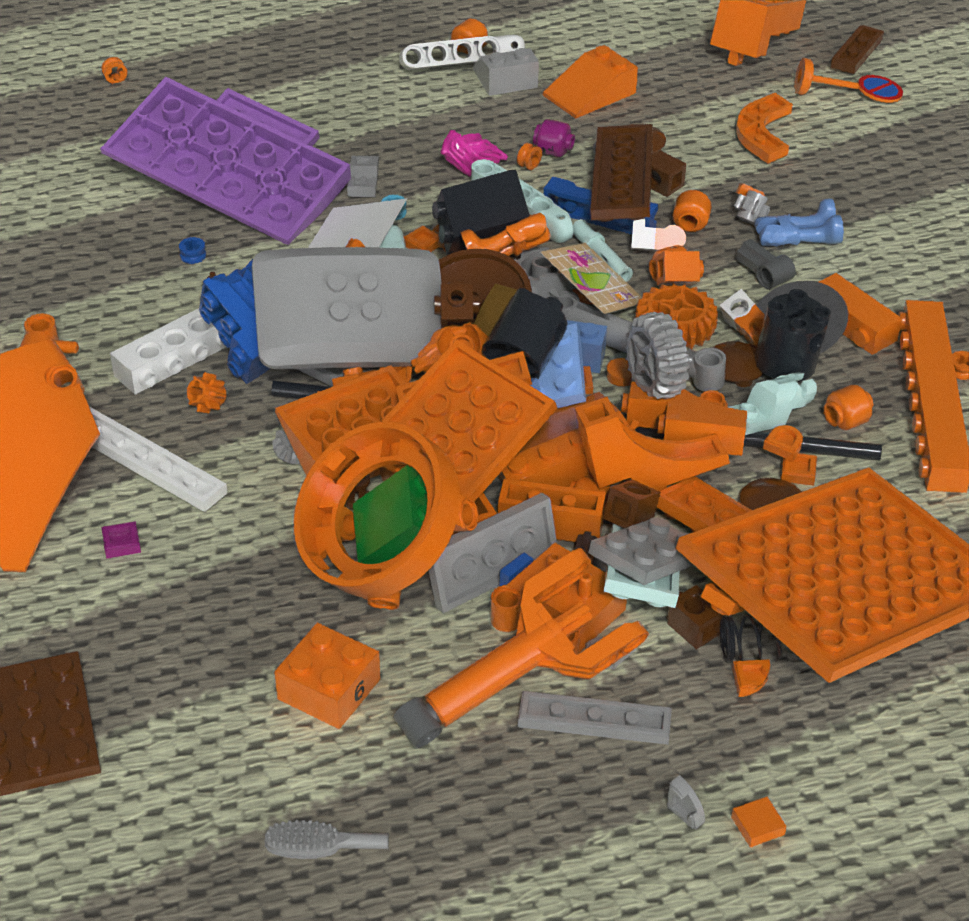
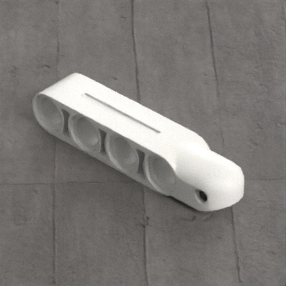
[399,35,525,70]

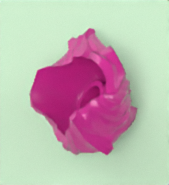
[441,130,508,177]

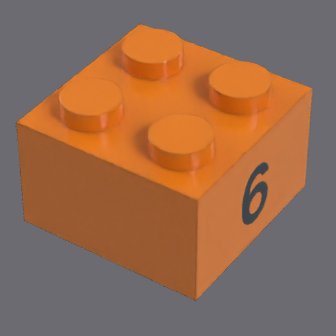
[275,623,380,729]

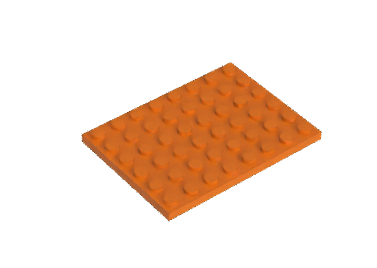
[675,467,969,683]

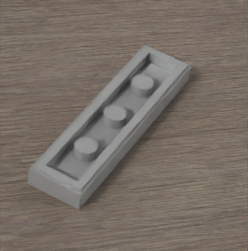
[518,691,672,745]

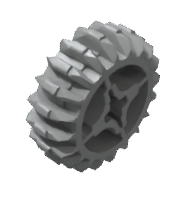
[625,312,690,399]

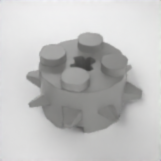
[515,247,577,298]

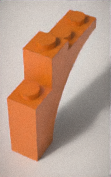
[621,381,747,456]
[575,396,730,491]

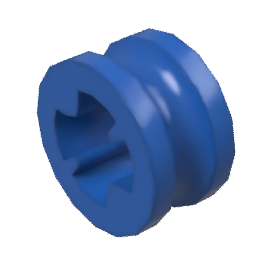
[179,237,206,264]

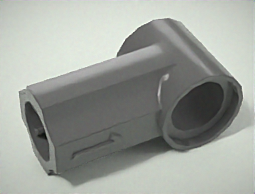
[736,239,796,290]

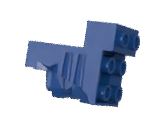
[199,259,271,384]

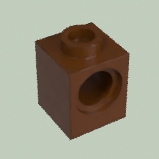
[651,150,686,197]
[603,479,661,529]
[667,585,725,650]

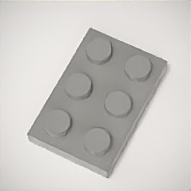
[588,517,693,585]

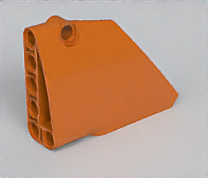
[0,339,100,572]

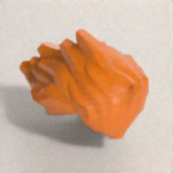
[411,322,488,374]

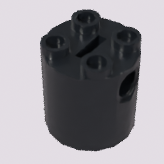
[482,288,568,379]
[754,289,831,382]

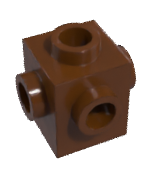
[434,281,479,329]

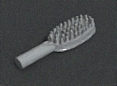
[265,820,389,859]

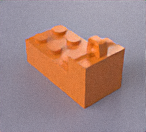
[710,0,806,66]

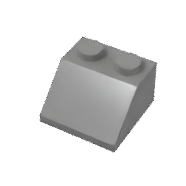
[473,48,539,96]

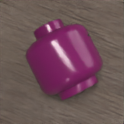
[533,119,575,157]

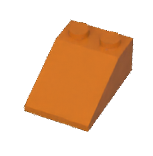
[543,45,638,119]

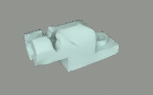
[729,372,817,435]

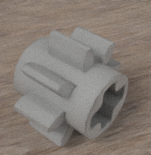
[734,190,770,225]

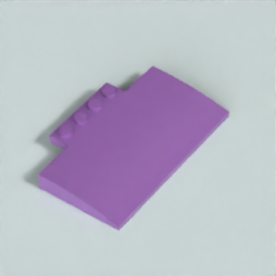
[100,77,351,245]

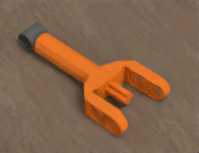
[393,548,649,749]

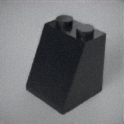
[432,170,530,255]

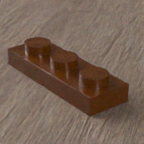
[831,25,884,74]

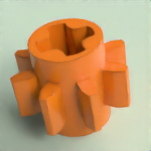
[187,372,226,414]

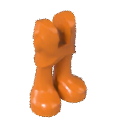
[460,213,551,257]

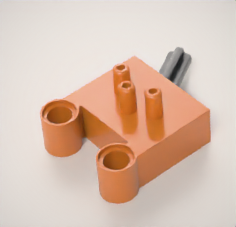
[491,531,627,655]

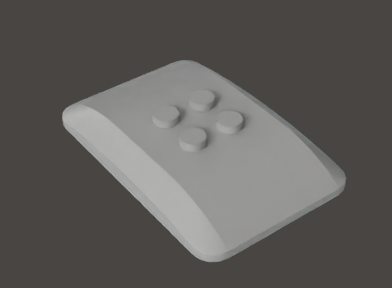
[252,247,442,369]

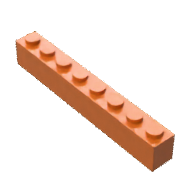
[898,300,969,493]

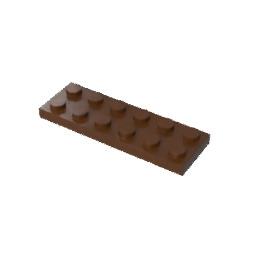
[590,124,653,222]

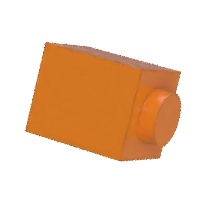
[656,251,704,286]

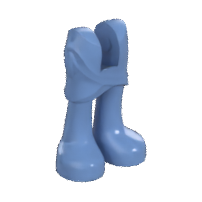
[754,198,844,246]

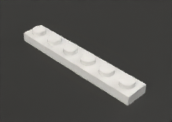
[89,406,227,512]

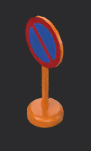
[794,58,903,103]

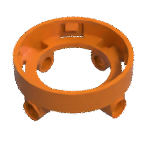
[294,421,478,610]

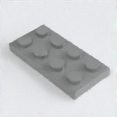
[429,493,557,613]

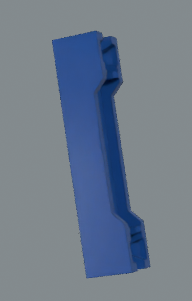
[543,176,658,234]

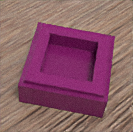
[101,521,141,559]

